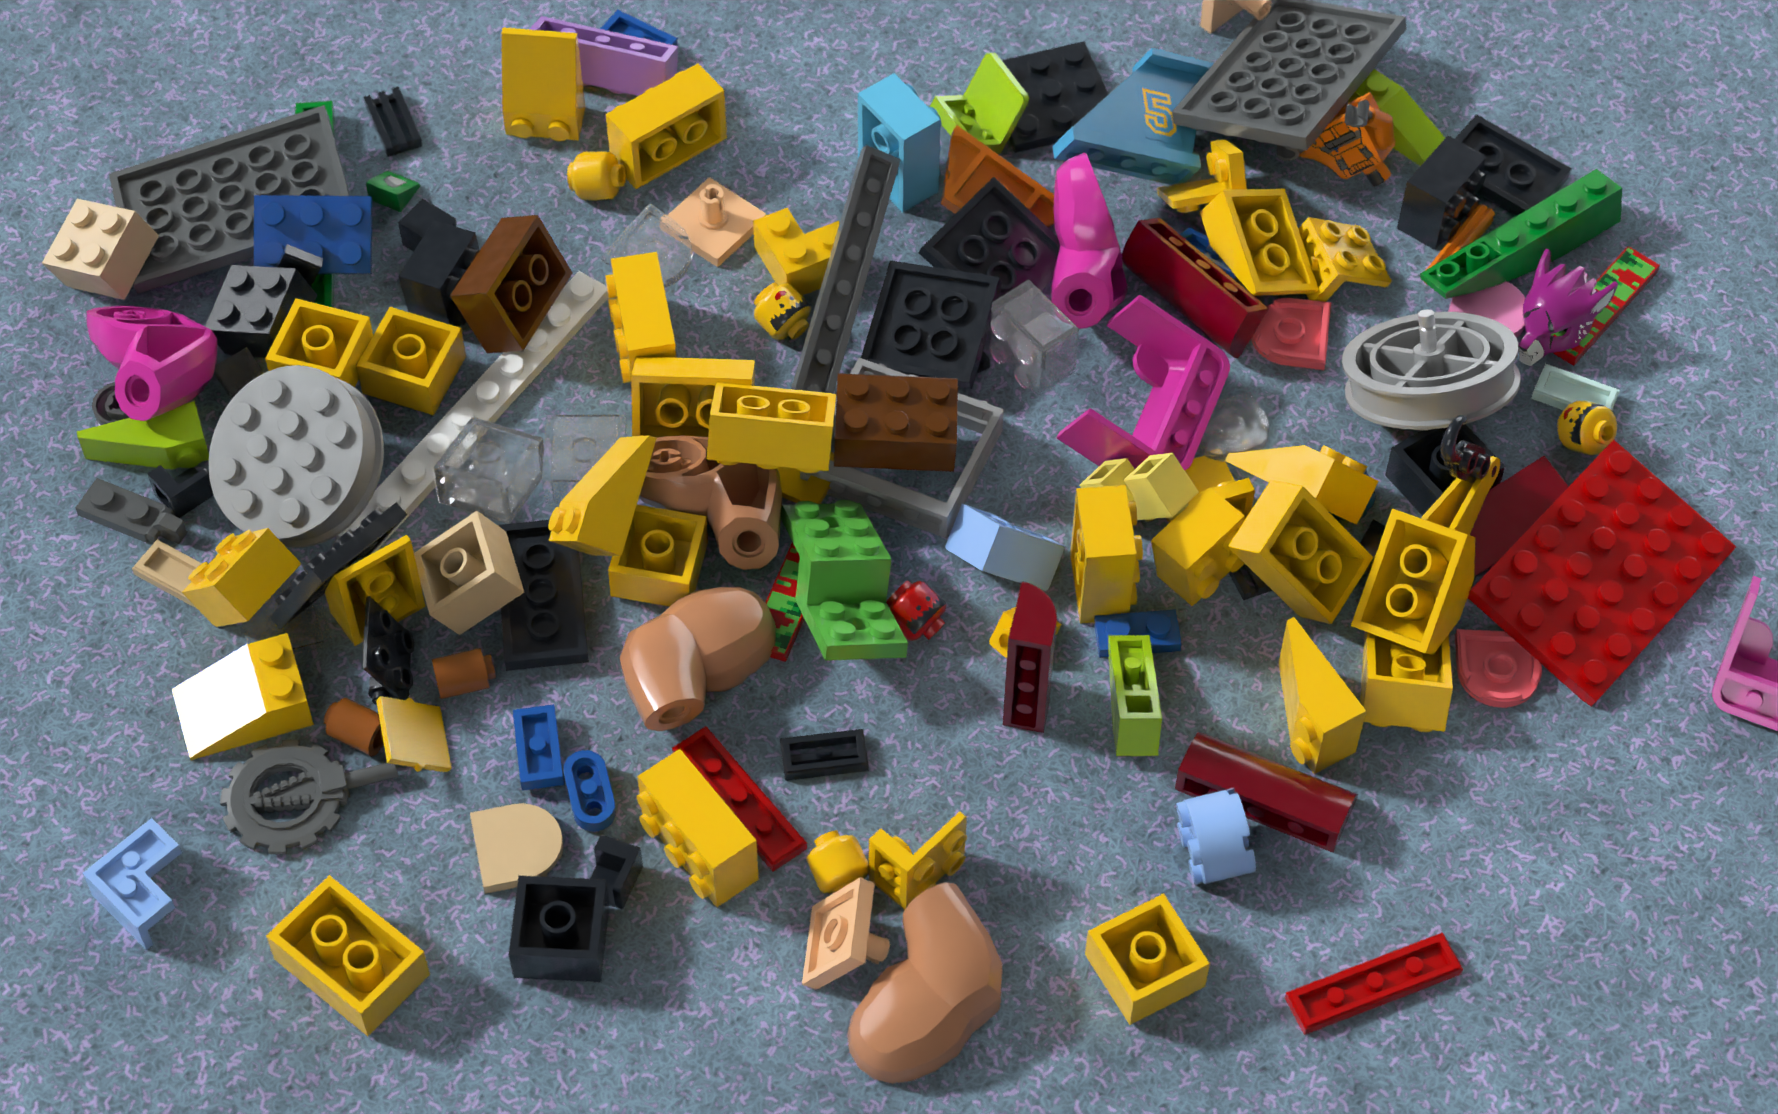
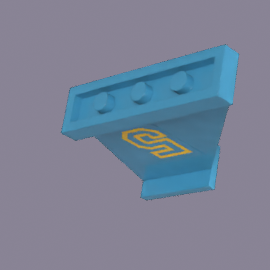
[1053,48,1213,185]

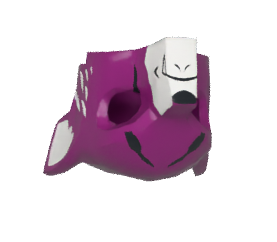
[1518,249,1618,366]

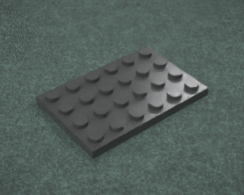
[1172,0,1406,150]
[109,105,350,294]

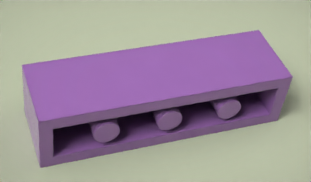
[530,16,678,96]

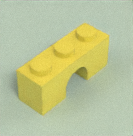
[1079,453,1199,522]

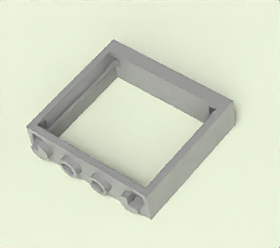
[800,358,1004,538]

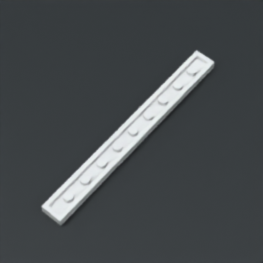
[336,271,609,554]

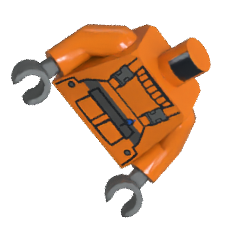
[1277,92,1395,187]

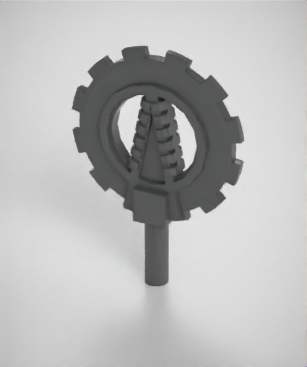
[220,739,399,855]

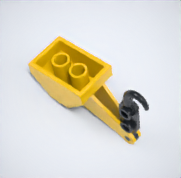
[1351,415,1500,655]

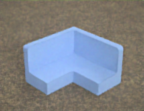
[945,504,1065,591]
[83,818,182,950]

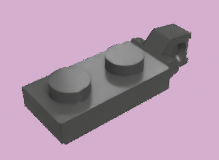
[75,478,188,544]

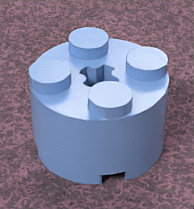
[1176,788,1256,885]

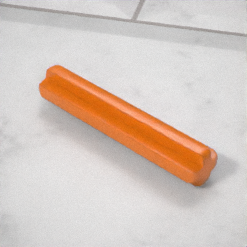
[1423,204,1495,284]

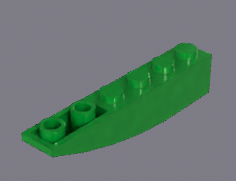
[1420,169,1622,299]

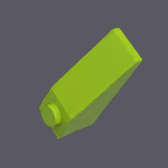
[1348,69,1445,166]
[76,401,209,470]
[1108,635,1162,757]

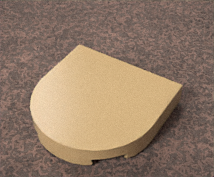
[470,804,563,894]

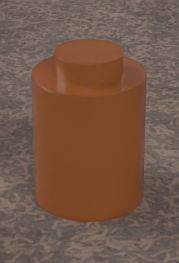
[432,648,496,699]
[324,698,384,757]

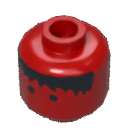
[886,580,946,641]

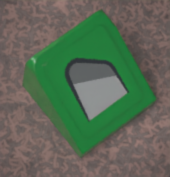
[366,170,420,212]

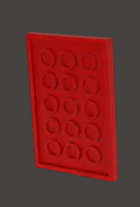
[1468,440,1736,707]

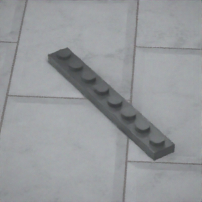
[791,145,901,393]

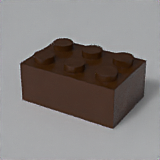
[450,215,573,353]
[834,373,958,472]

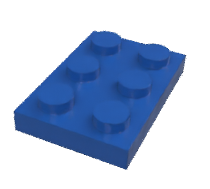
[254,195,372,275]

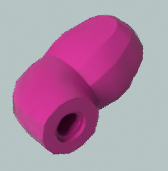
[1051,153,1128,329]
[86,306,217,421]

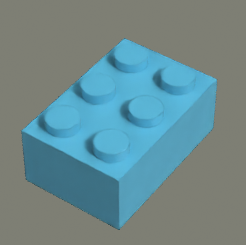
[858,73,942,212]

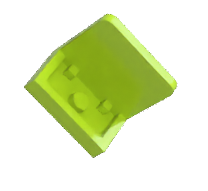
[929,53,1029,154]

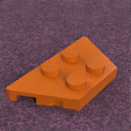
[941,125,1055,227]

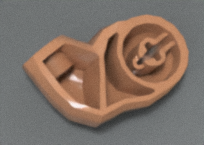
[639,436,782,570]
[620,587,776,731]
[847,882,1002,1084]

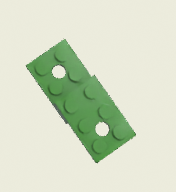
[781,500,908,661]

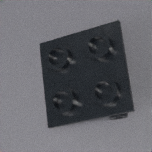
[362,596,414,705]

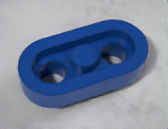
[563,750,616,832]

